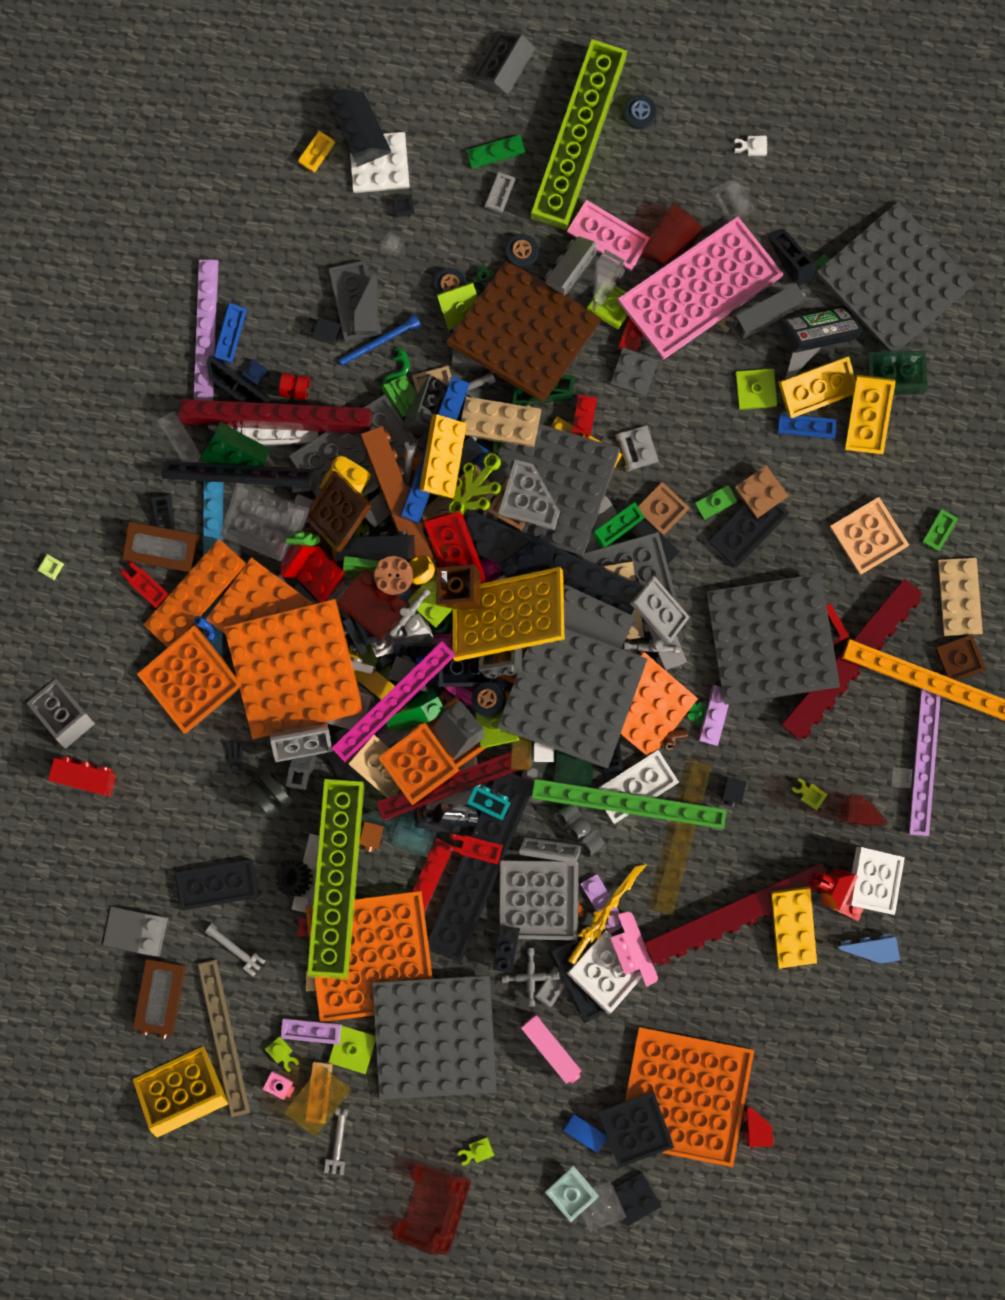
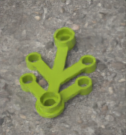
[449,453,502,516]

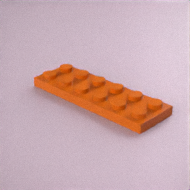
[143,539,247,647]

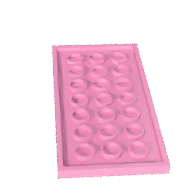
[617,217,784,360]

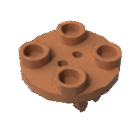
[374,556,413,595]

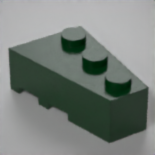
[199,422,270,466]

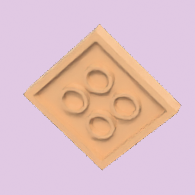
[830,497,909,575]

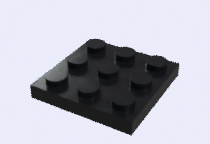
[598,1091,674,1168]

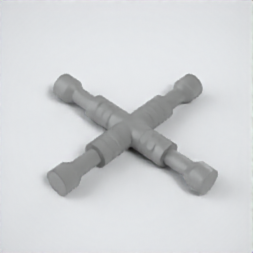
[389,588,431,637]
[623,642,681,653]
[502,948,560,1007]

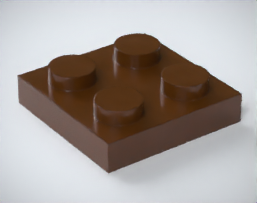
[935,635,986,681]

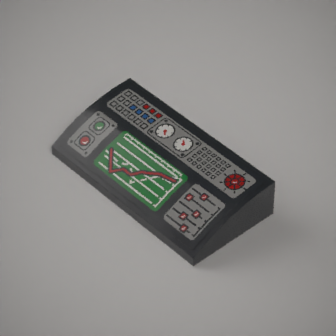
[779,305,863,353]

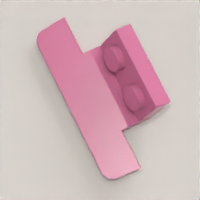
[609,912,658,987]

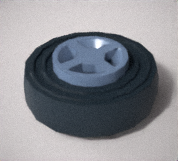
[623,95,657,129]

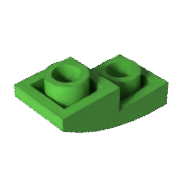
[286,530,320,546]

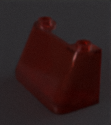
[392,1162,471,1255]

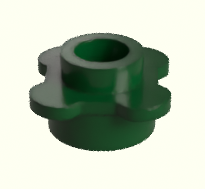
[473,266,494,287]

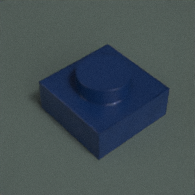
[242,359,269,386]

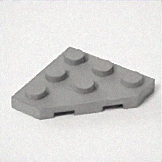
[498,460,560,530]

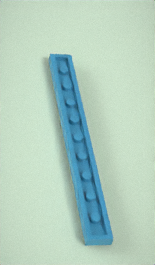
[203,481,223,658]

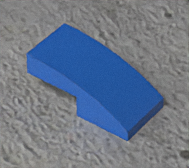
[563,1114,608,1153]

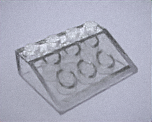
[220,483,310,561]

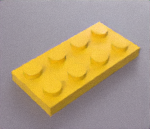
[779,356,856,418]
[845,375,896,454]
[419,414,467,499]
[770,886,817,968]

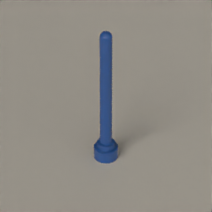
[338,313,421,365]

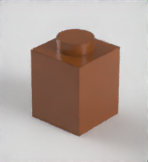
[360,822,384,852]

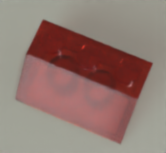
[642,203,703,268]
[337,569,409,641]
[840,795,887,827]

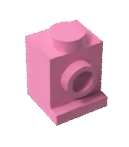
[263,1070,295,1100]

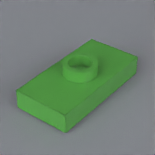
[695,485,738,520]

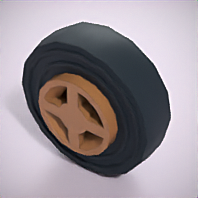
[505,234,539,268]
[433,268,467,295]
[471,682,506,717]

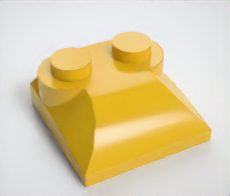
[319,455,372,494]

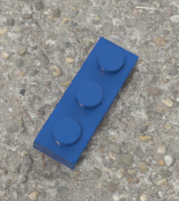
[213,303,247,364]
[777,414,837,439]

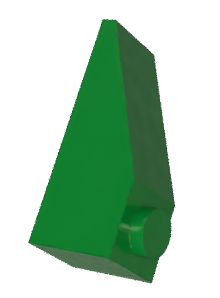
[386,688,445,733]

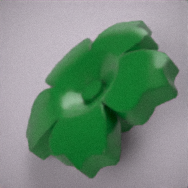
[687,702,707,725]

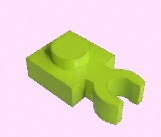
[791,779,828,810]
[265,1036,299,1072]
[458,1137,494,1165]

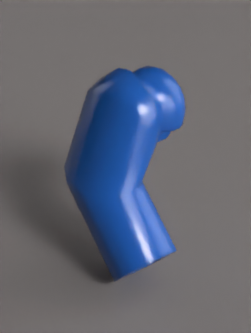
[194,616,218,640]

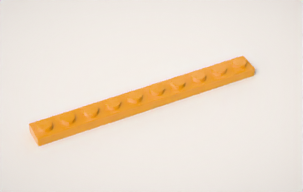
[842,640,1005,721]

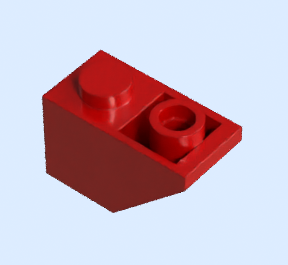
[742,1106,773,1147]

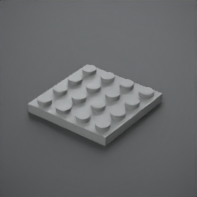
[500,860,579,940]

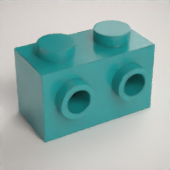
[467,785,511,821]

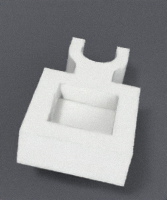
[734,136,767,156]

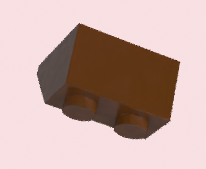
[436,564,481,610]

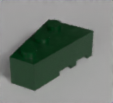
[512,374,575,406]

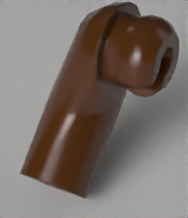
[662,729,688,750]

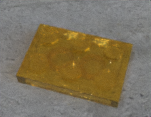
[284,1065,352,1137]

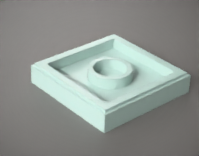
[545,1166,599,1222]

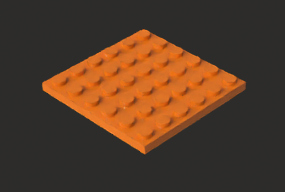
[224,599,364,739]
[305,890,433,1022]
[625,1027,754,1167]

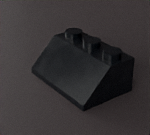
[434,648,494,687]

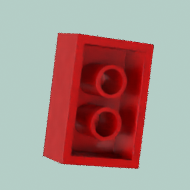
[48,756,117,797]

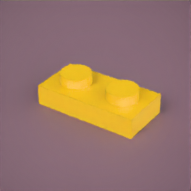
[298,131,335,173]

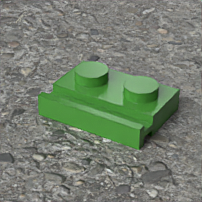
[381,375,417,419]
[343,556,379,582]

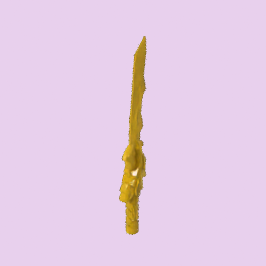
[568,865,647,965]

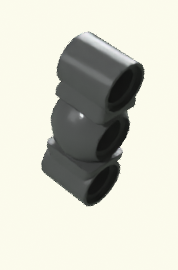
[554,804,604,857]

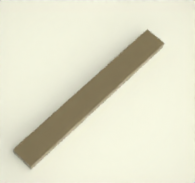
[197,959,250,1117]

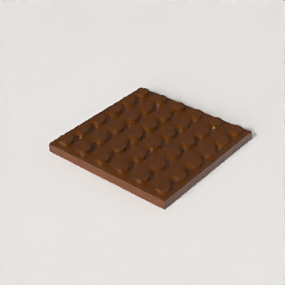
[446,260,602,403]

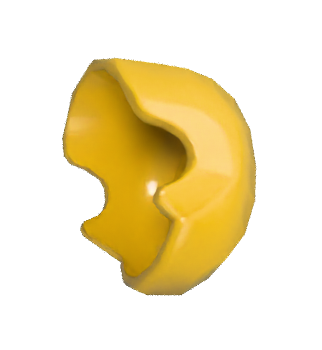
[409,555,435,585]

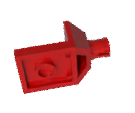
[276,537,345,602]
[813,869,864,921]

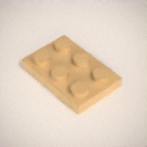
[347,735,400,798]

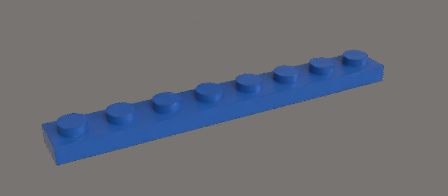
[400,376,470,524]

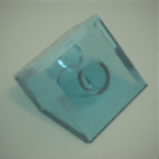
[391,809,438,857]

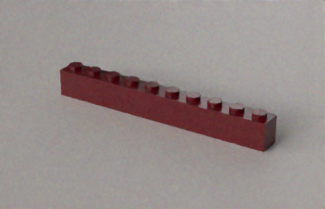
[179,399,373,434]
[781,579,923,741]
[644,863,827,966]

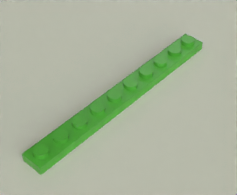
[532,779,727,829]

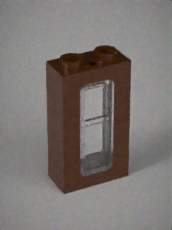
[121,521,200,572]
[133,959,187,1039]

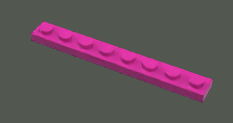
[332,641,456,762]

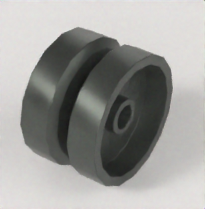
[246,769,294,819]

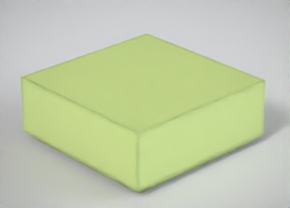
[37,554,64,580]

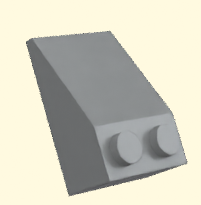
[27,679,95,749]
[103,907,168,956]

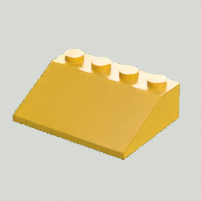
[133,1046,228,1137]

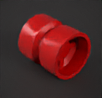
[279,372,310,401]

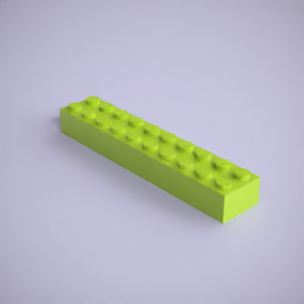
[531,39,627,231]
[307,779,364,980]

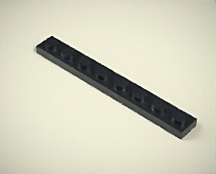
[161,461,315,487]

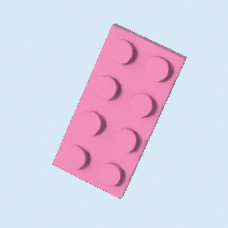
[567,200,651,272]

